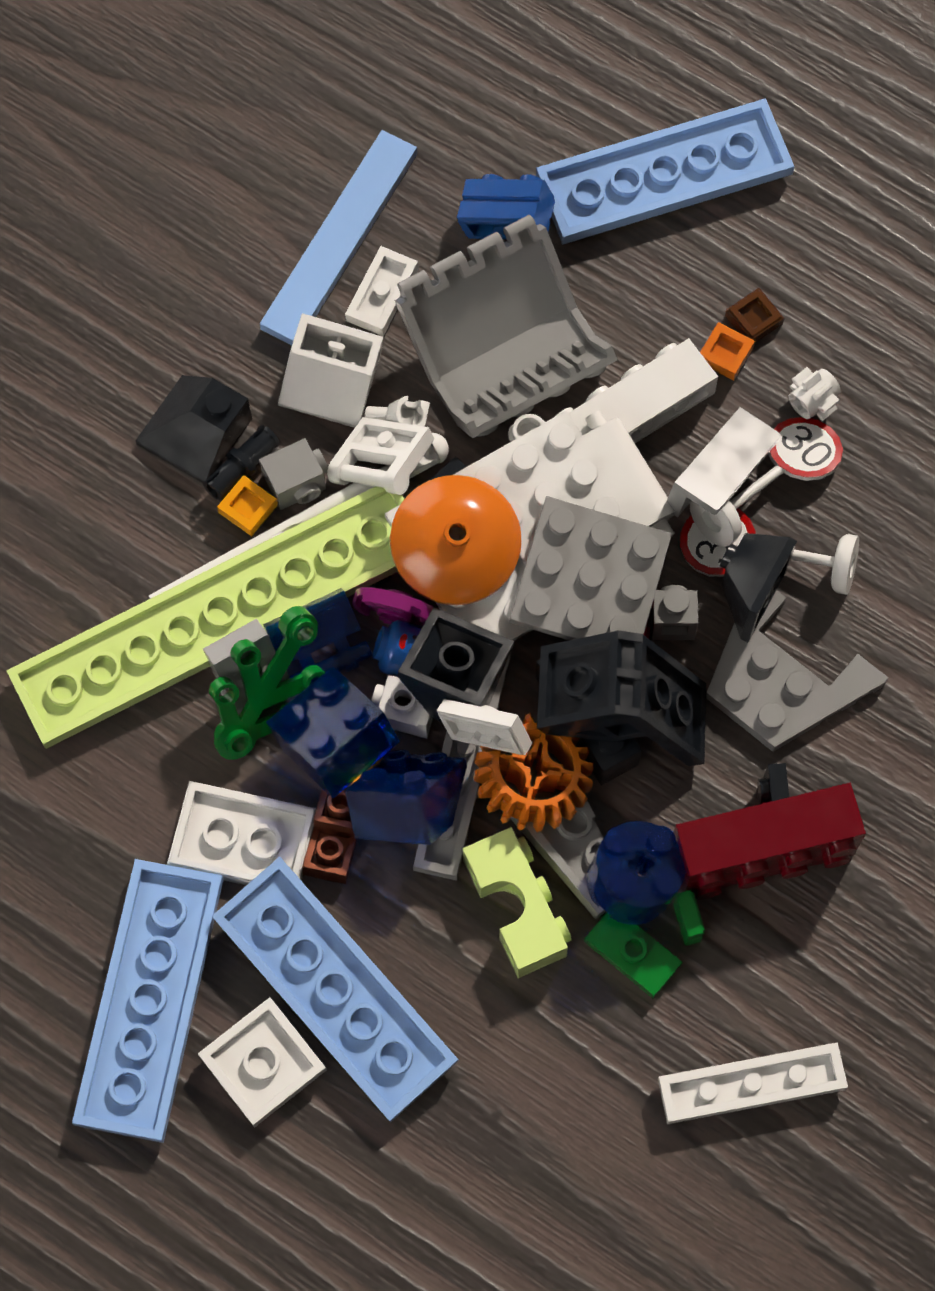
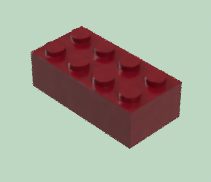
[670,782,866,900]

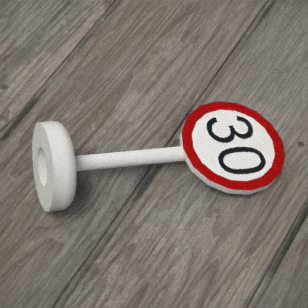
[690,417,843,547]
[680,508,859,595]

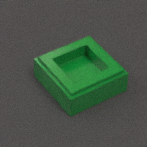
[673,890,705,946]

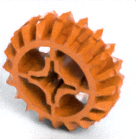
[473,713,594,833]

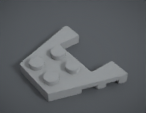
[706,591,888,752]

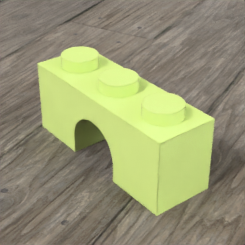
[462,827,572,978]

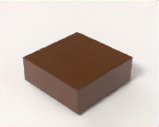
[725,288,784,343]

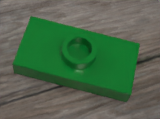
[584,905,682,999]

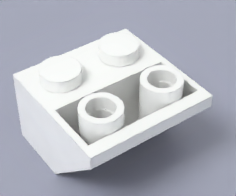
[278,313,383,428]

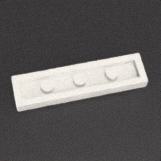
[658,1042,848,1124]

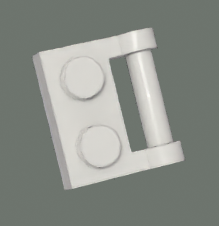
[327,417,435,495]

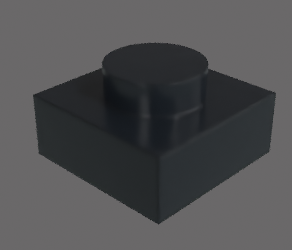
[757,763,789,804]

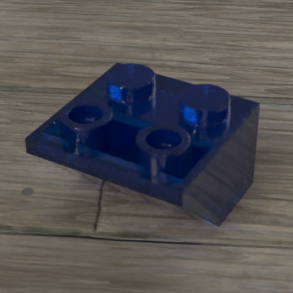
[345,750,467,845]

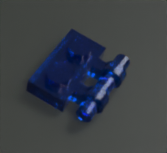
[263,588,373,684]

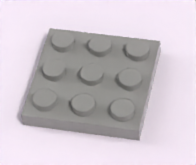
[509,496,672,640]

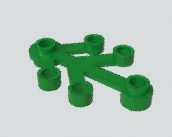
[209,606,330,760]

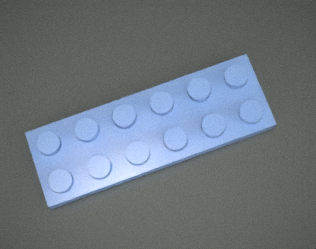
[536,98,795,245]
[212,856,459,1122]
[72,859,224,1143]

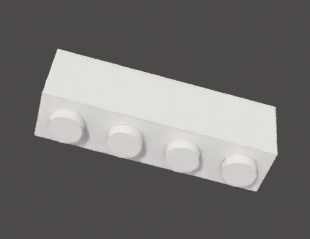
[555,338,718,443]

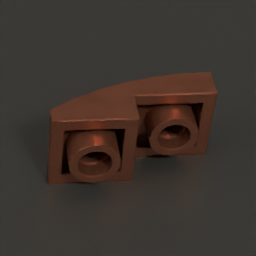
[303,783,367,884]

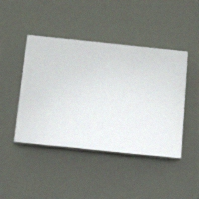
[167,781,316,885]

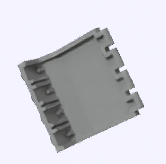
[394,214,617,438]

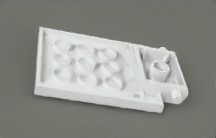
[385,410,675,641]

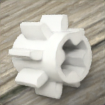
[788,367,841,421]

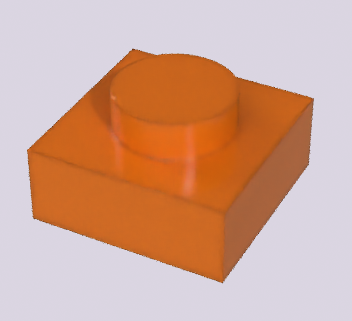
[700,322,755,381]

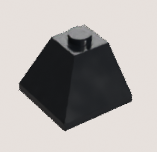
[135,375,252,483]
[720,533,797,643]
[397,607,514,722]

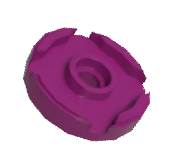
[352,587,434,627]

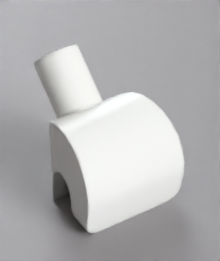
[365,396,430,427]

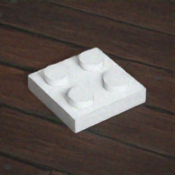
[198,997,327,1128]

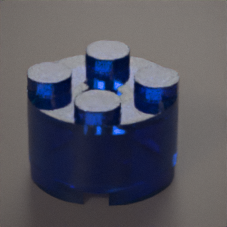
[586,821,686,925]

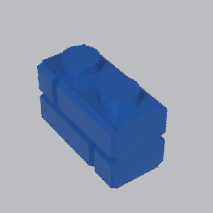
[457,174,555,239]

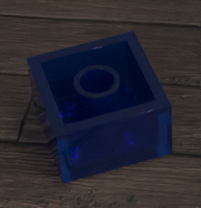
[266,666,400,798]

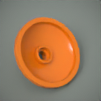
[390,475,521,605]

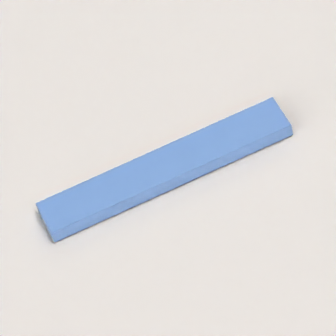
[260,130,417,345]

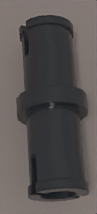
[203,425,280,502]

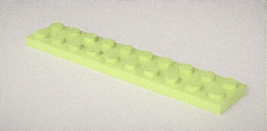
[6,486,404,749]

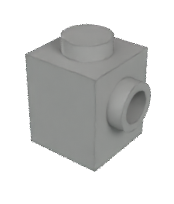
[259,438,328,510]

